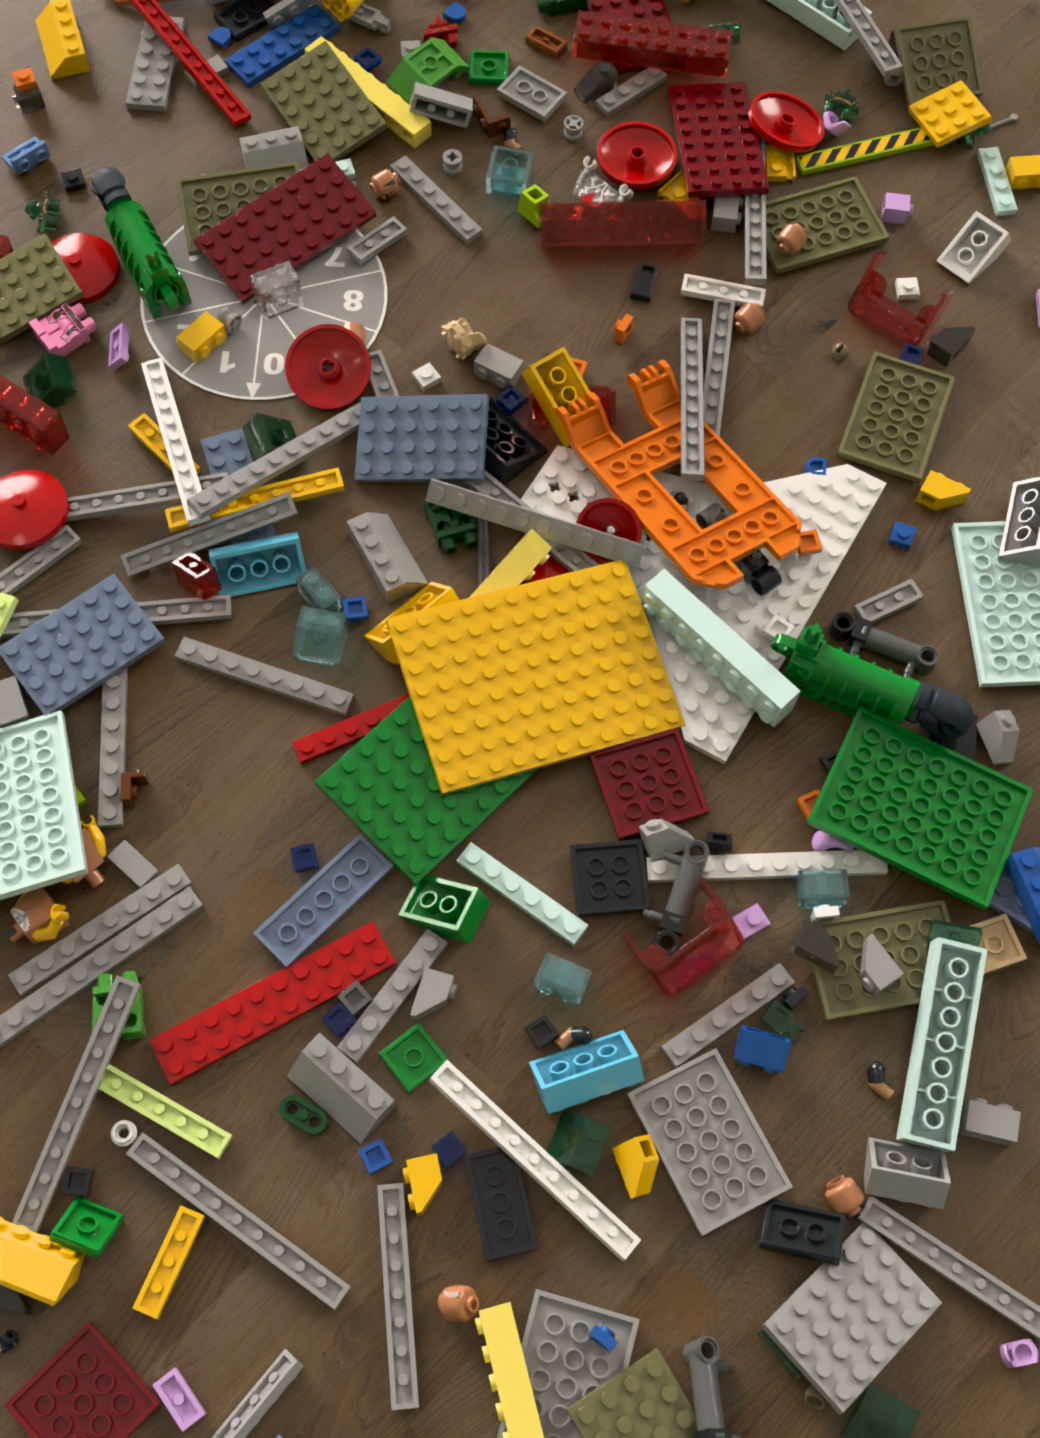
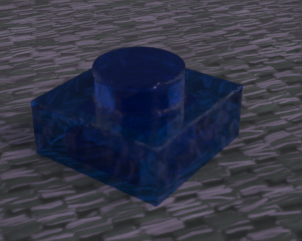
[354,46,382,72]
[899,342,925,365]
[496,385,526,415]
[290,843,319,873]
[321,1001,357,1038]
[431,1131,468,1169]

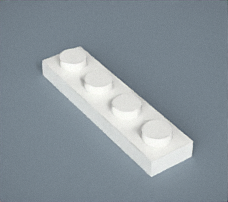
[680,273,766,307]

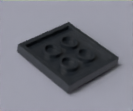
[570,839,651,917]

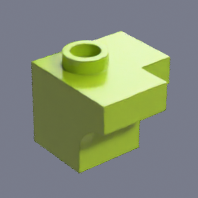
[517,184,554,228]

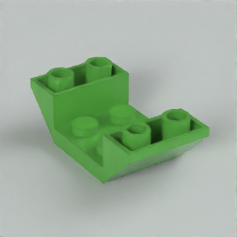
[386,38,469,105]

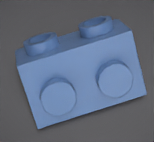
[2,136,51,176]

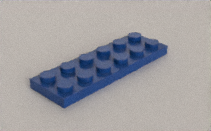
[224,3,340,88]

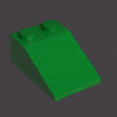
[399,875,490,945]

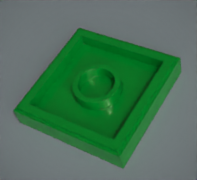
[469,50,509,86]
[378,1022,449,1095]
[49,1196,124,1260]

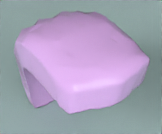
[823,111,851,137]
[811,830,854,851]
[1000,1339,1039,1368]

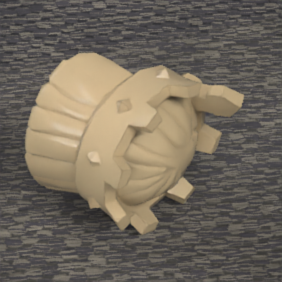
[441,318,487,361]

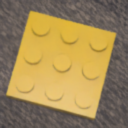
[908,80,992,148]

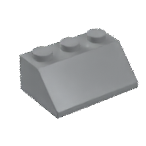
[239,126,308,170]
[864,1137,951,1209]

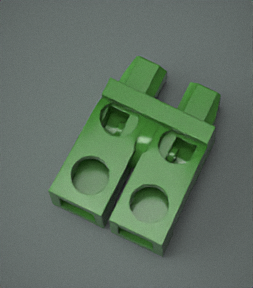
[92,971,146,1041]

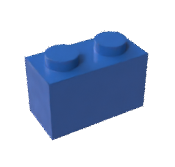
[733,1024,792,1074]

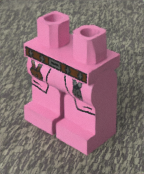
[29,303,98,362]

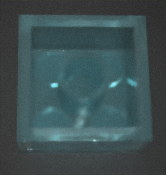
[486,145,534,199]

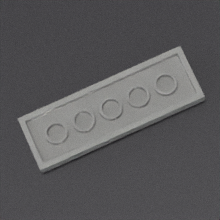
[126,16,185,112]

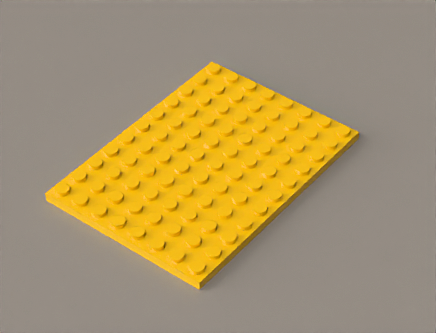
[386,560,686,795]

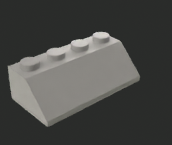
[999,477,1040,566]
[347,512,428,604]
[287,1033,396,1145]

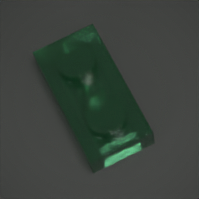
[926,919,983,947]

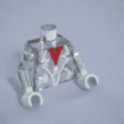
[571,156,633,222]

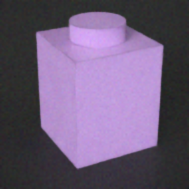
[881,192,913,225]

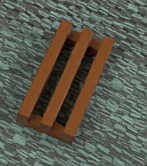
[525,25,568,59]

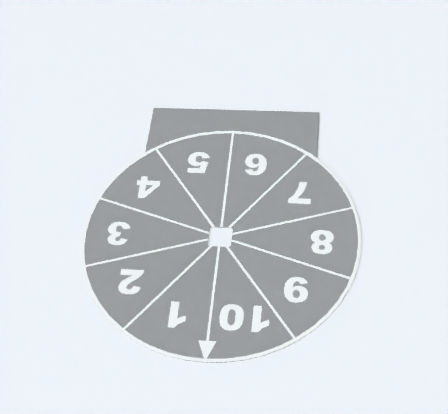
[140,174,388,400]

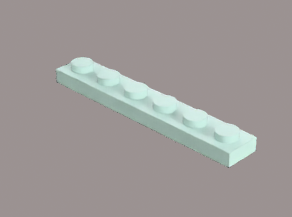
[456,842,588,946]

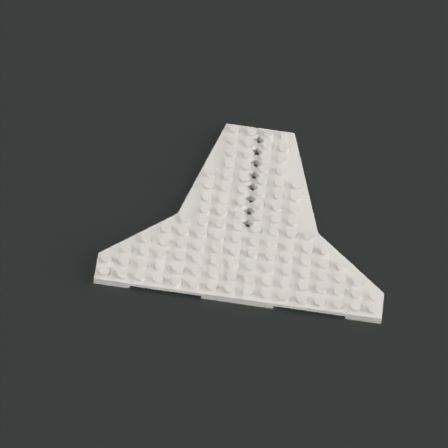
[521,445,887,765]

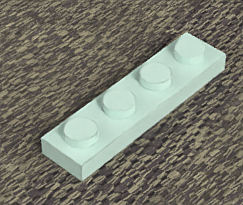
[977,147,1018,217]

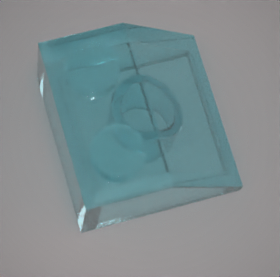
[293,606,349,667]

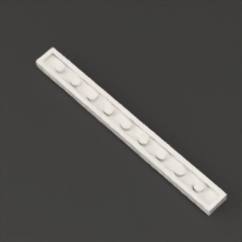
[141,357,211,527]
[645,850,888,883]
[429,1060,641,1262]

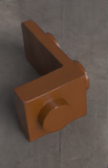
[472,96,511,138]

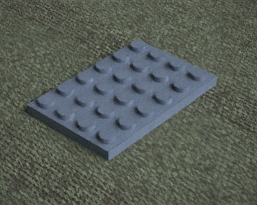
[354,394,489,483]
[0,574,166,716]

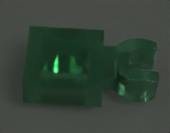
[759,1000,807,1043]

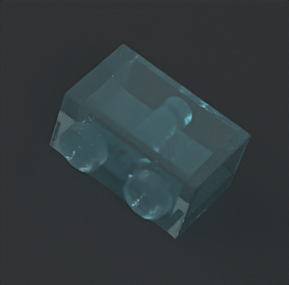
[296,566,344,622]
[794,869,850,909]
[534,952,593,1004]

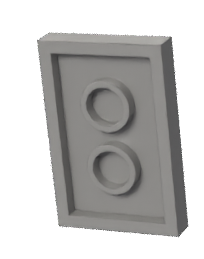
[497,65,567,122]

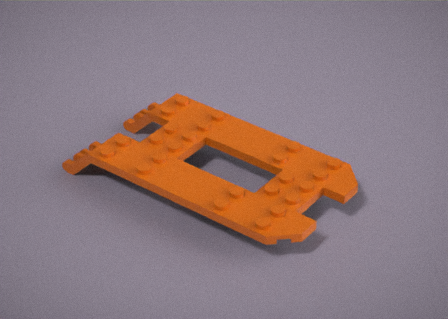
[555,360,802,590]

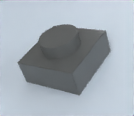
[337,980,373,1017]

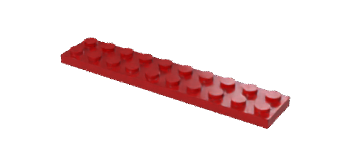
[149,921,396,1086]

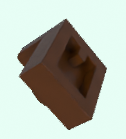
[120,770,149,808]

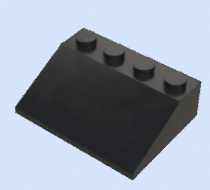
[484,396,548,484]

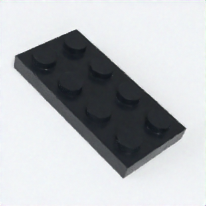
[464,1147,538,1262]

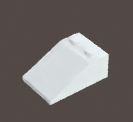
[936,211,1011,284]

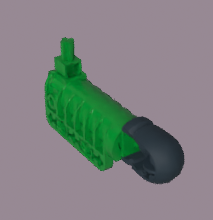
[91,167,192,320]
[771,623,974,739]

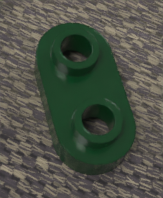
[279,1095,328,1136]

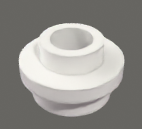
[111,1120,137,1147]

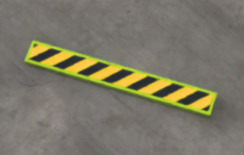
[795,127,935,176]

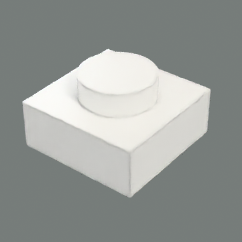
[895,277,920,300]
[412,362,441,392]
[762,614,795,641]
[810,904,840,922]

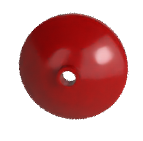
[576,498,642,565]

